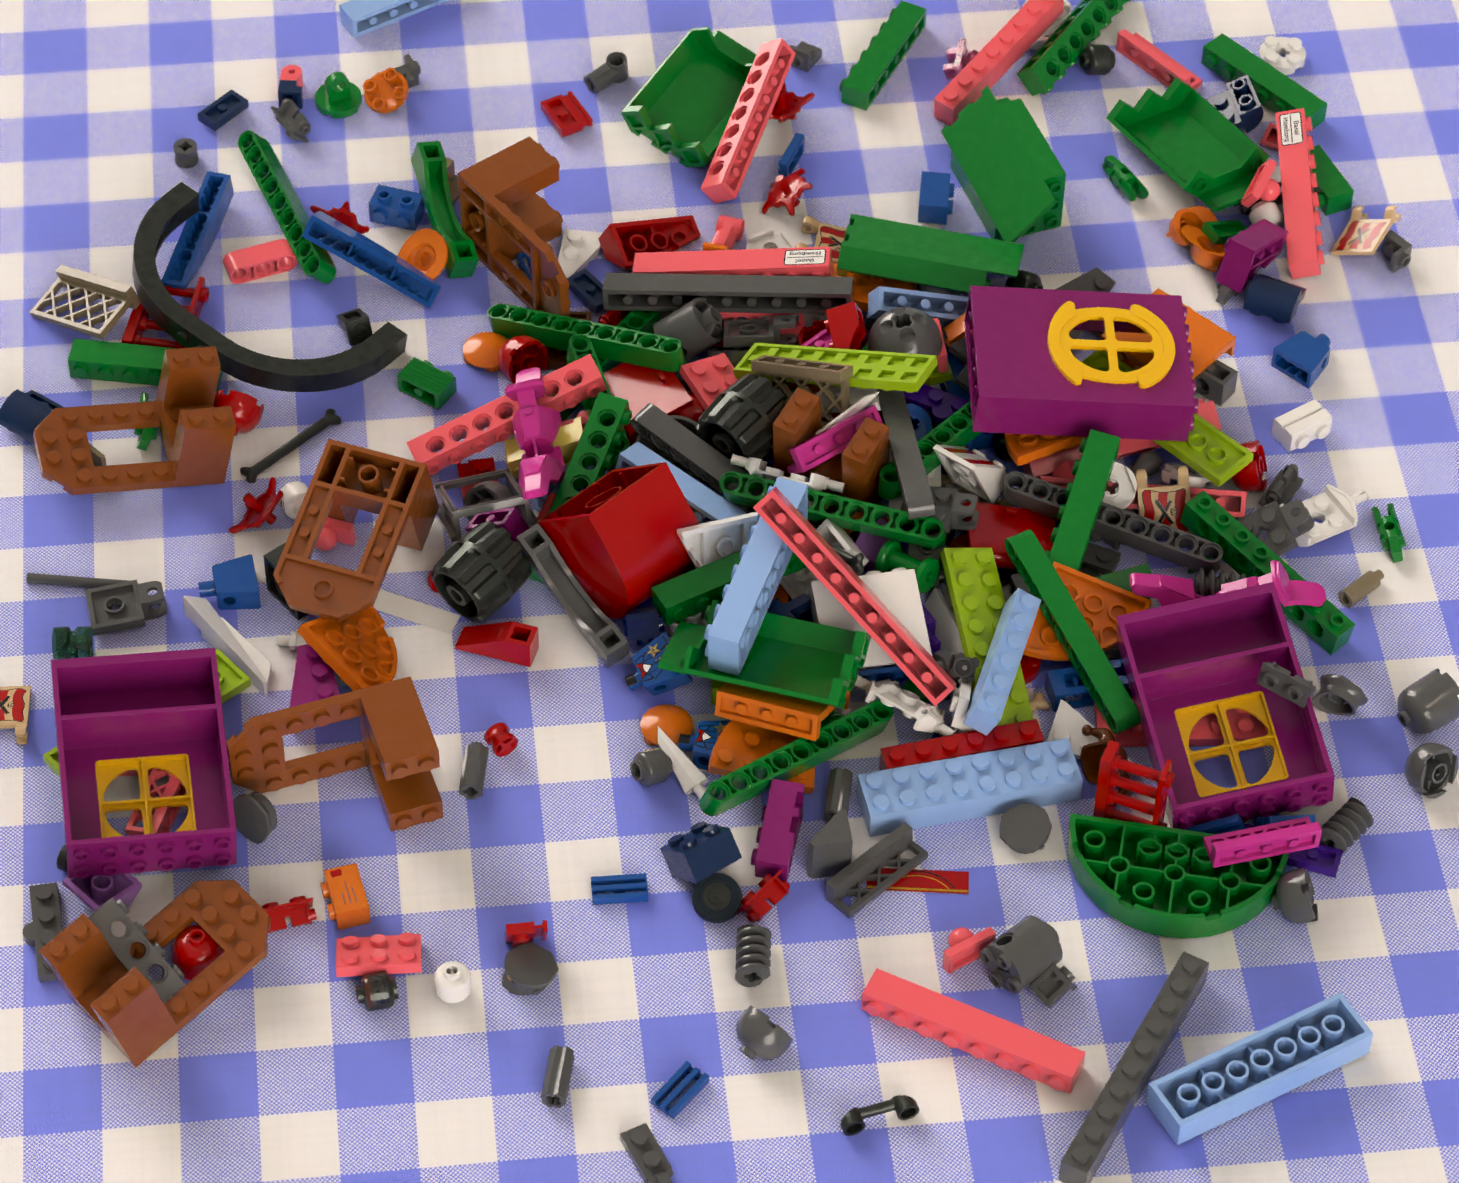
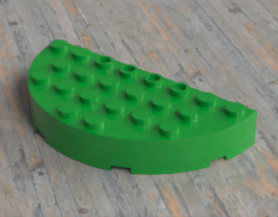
[1067,813,1289,938]

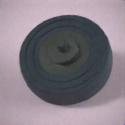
[692,873,742,923]

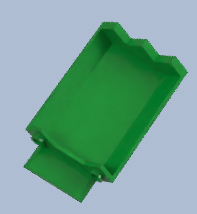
[621,27,756,167]
[1106,77,1270,213]
[837,214,1024,293]
[658,599,871,709]

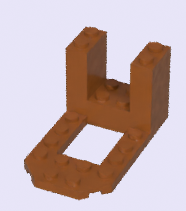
[457,136,571,317]
[33,346,236,495]
[773,387,889,601]
[273,439,439,622]
[226,676,443,831]
[39,880,271,1067]

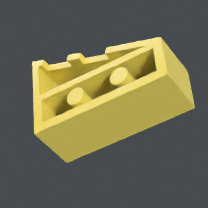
[505,416,583,479]

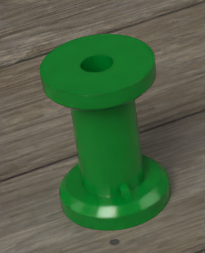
[875,540,940,593]

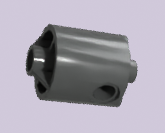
[653,298,724,362]
[979,916,1063,994]

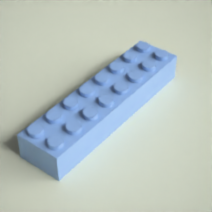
[704,477,808,676]
[857,738,1083,837]
[1146,992,1373,1145]

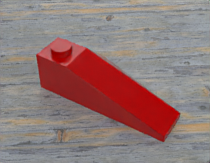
[598,215,701,269]

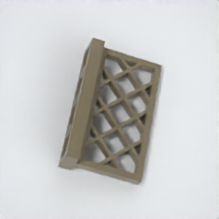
[29,265,141,339]
[751,355,853,427]

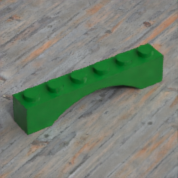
[411,141,479,279]

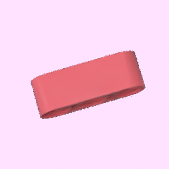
[223,239,298,284]

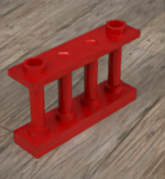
[122,277,209,349]
[1093,740,1175,827]

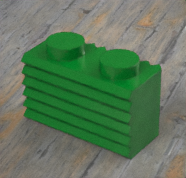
[397,357,457,410]

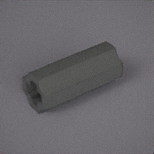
[459,742,489,800]
[824,768,853,822]
[541,1046,575,1108]

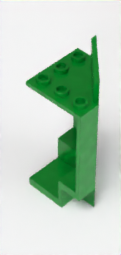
[941,85,1066,243]

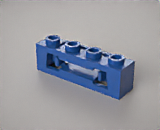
[1045,659,1133,712]

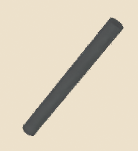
[26,573,128,588]

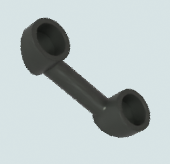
[840,1095,919,1136]

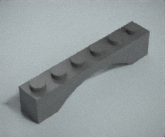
[516,523,630,668]

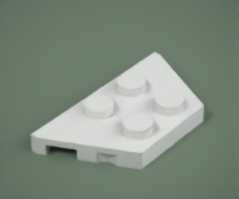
[677,512,758,569]

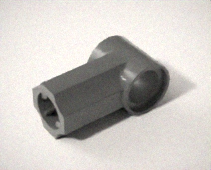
[584,52,628,94]

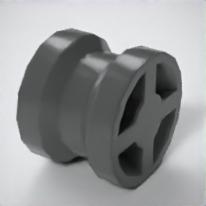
[173,138,199,168]

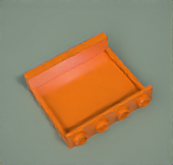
[1101,288,1236,379]
[714,683,851,741]

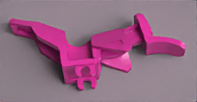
[504,367,566,500]
[1129,560,1326,607]

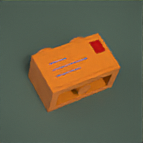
[320,863,371,930]

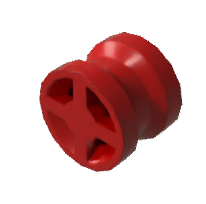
[484,722,518,757]

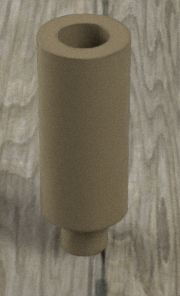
[1338,570,1384,608]

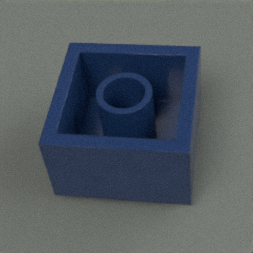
[660,822,742,883]

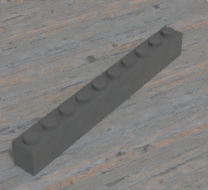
[602,273,854,314]
[1059,951,1209,1183]

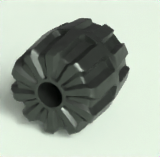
[696,374,786,471]
[431,521,532,622]

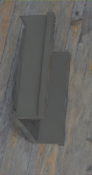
[434,468,538,542]

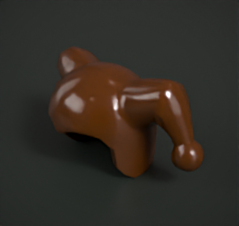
[1080,725,1133,806]

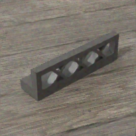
[826,822,928,918]

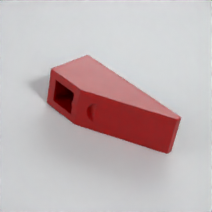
[455,621,539,667]

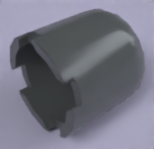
[1397,668,1459,734]

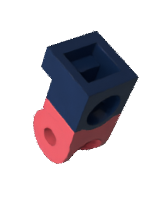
[278,65,304,109]

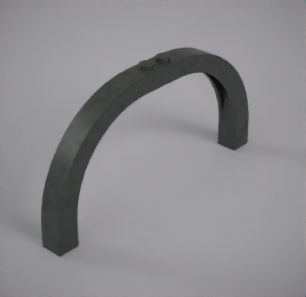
[132,182,407,392]

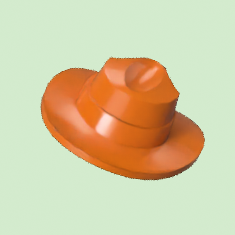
[398,228,448,281]

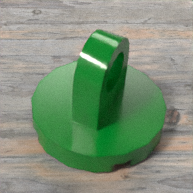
[314,72,362,118]

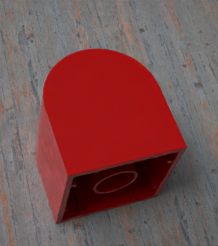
[536,462,699,619]

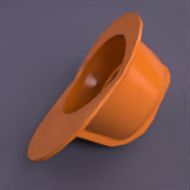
[1166,206,1218,247]
[1181,225,1225,272]

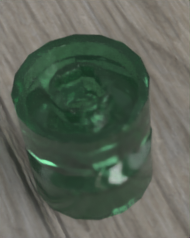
[52,626,94,660]

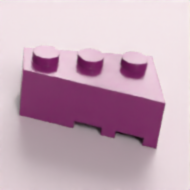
[1215,219,1288,294]
[289,644,344,723]
[751,779,805,881]

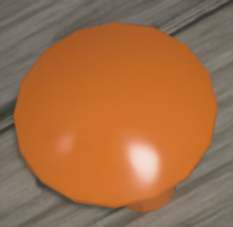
[363,68,409,113]
[463,332,508,372]
[640,704,694,746]

